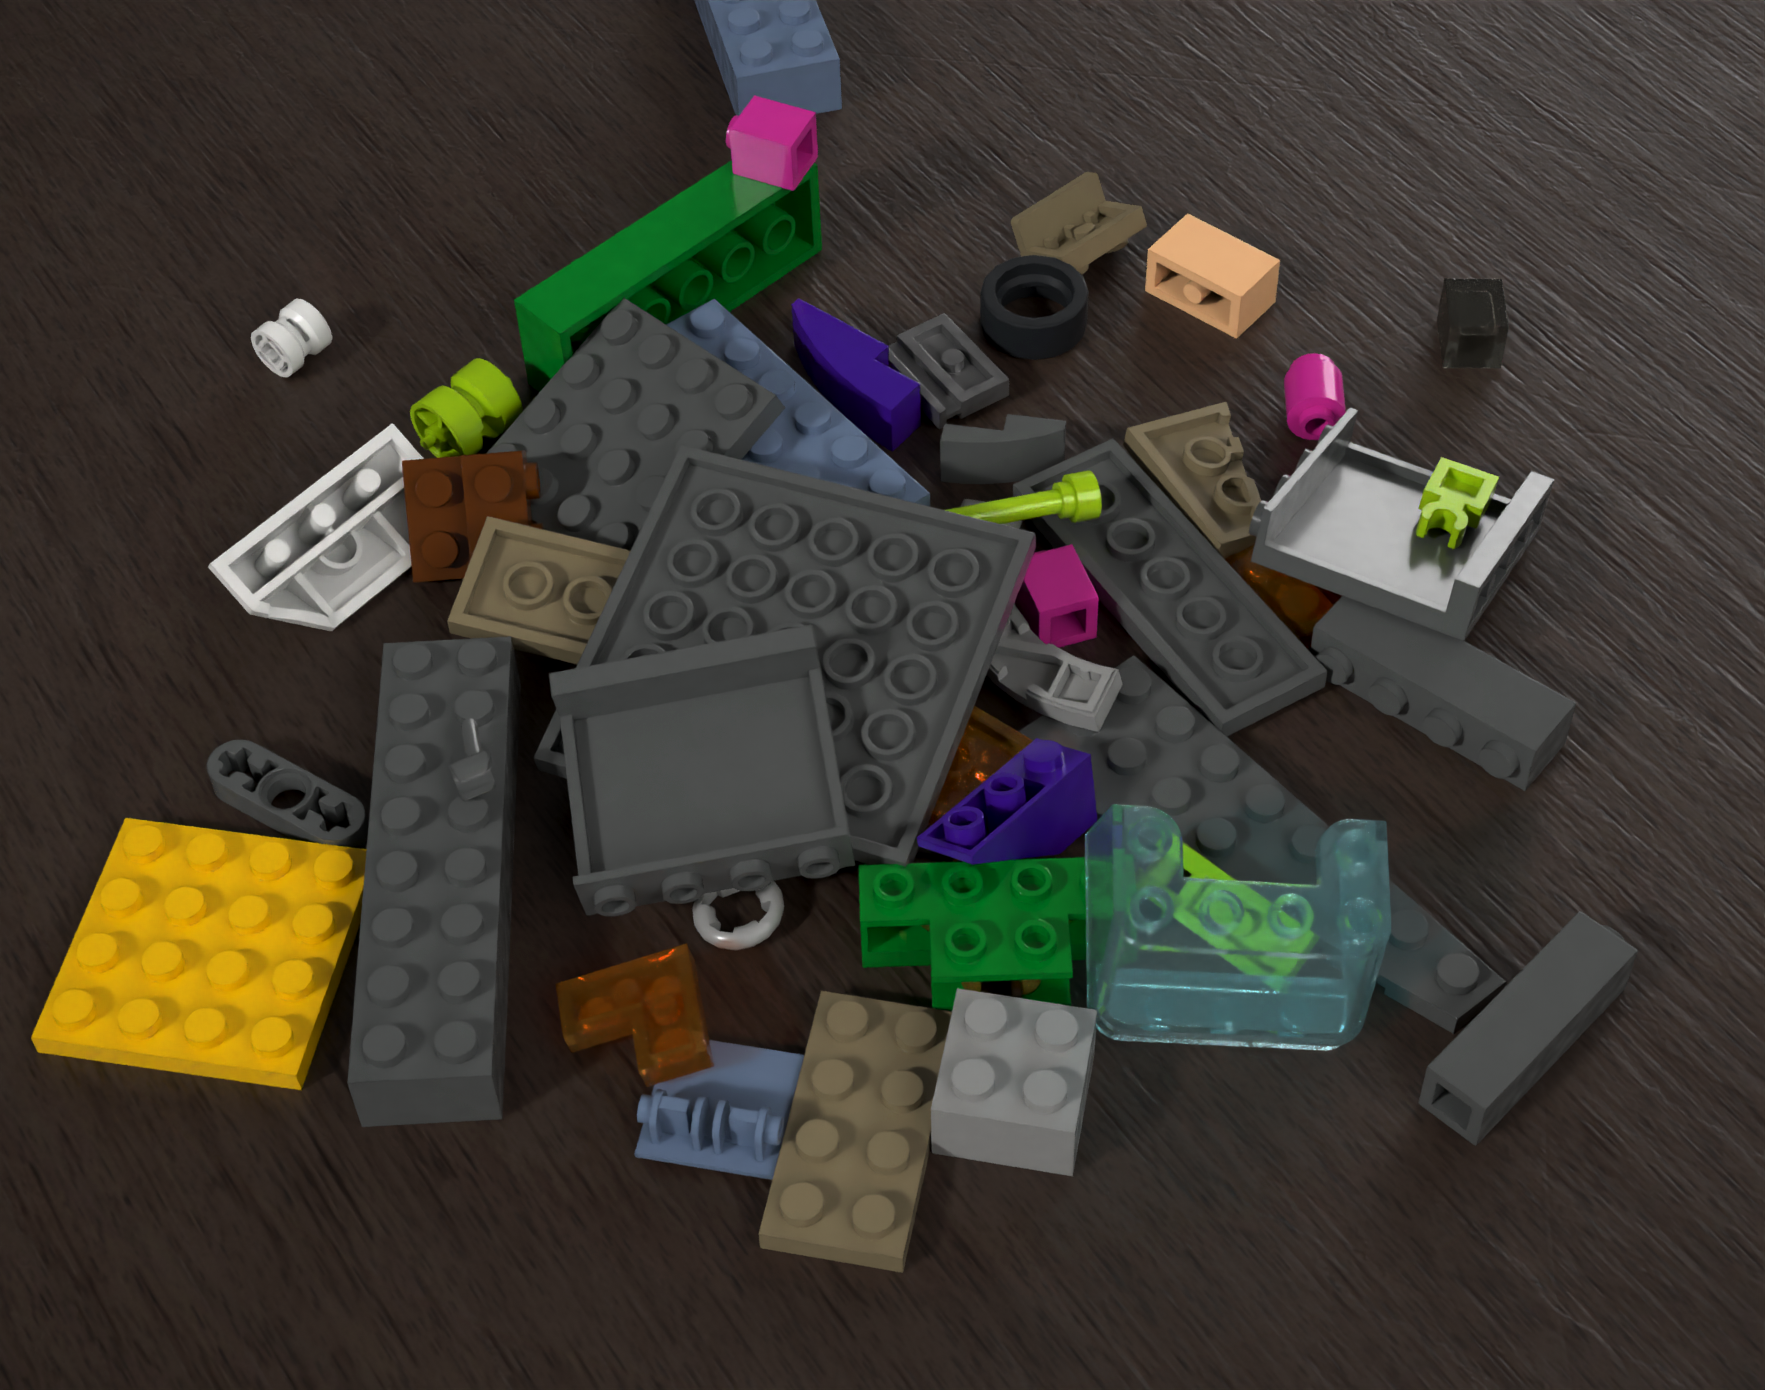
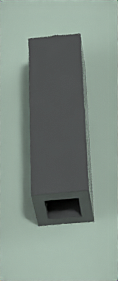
[1418,911,1638,1146]

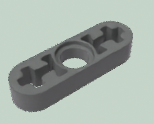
[207,740,369,849]

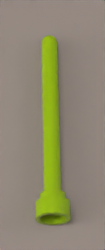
[945,470,1102,524]

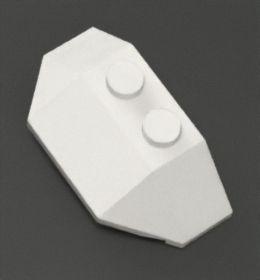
[208,423,424,632]

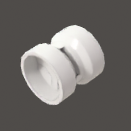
[251,299,332,378]

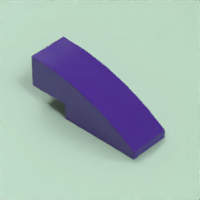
[791,298,921,452]

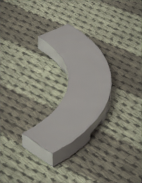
[960,499,1123,732]

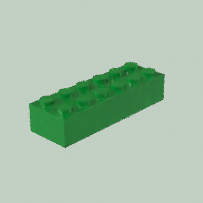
[514,160,822,392]

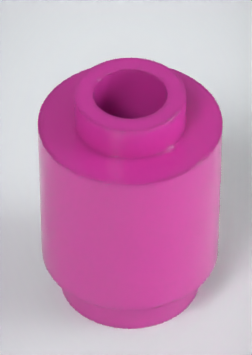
[1284,353,1346,440]

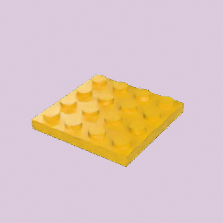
[31,818,367,1090]

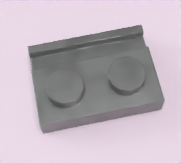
[882,313,1009,429]

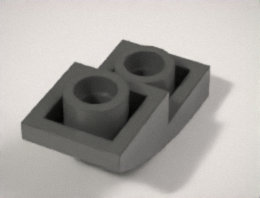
[940,414,1066,484]

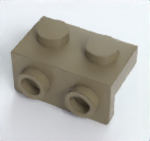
[1011,172,1147,274]

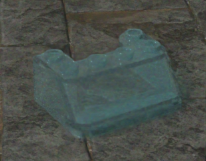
[1085,804,1391,1050]

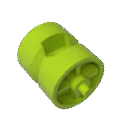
[410,358,523,458]

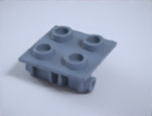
[634,1033,804,1180]

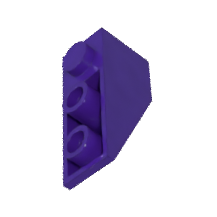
[917,738,1098,865]

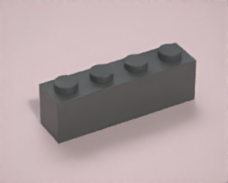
[1310,596,1576,791]

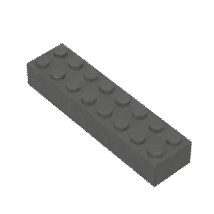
[347,636,521,1127]

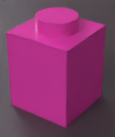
[726,95,818,191]
[1015,544,1099,648]

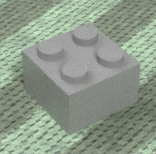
[931,988,1097,1176]

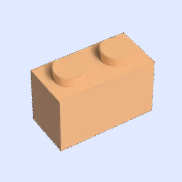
[1145,213,1280,339]

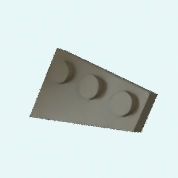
[1123,402,1261,559]

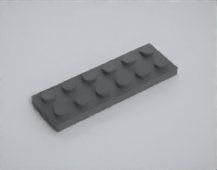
[1013,438,1327,736]

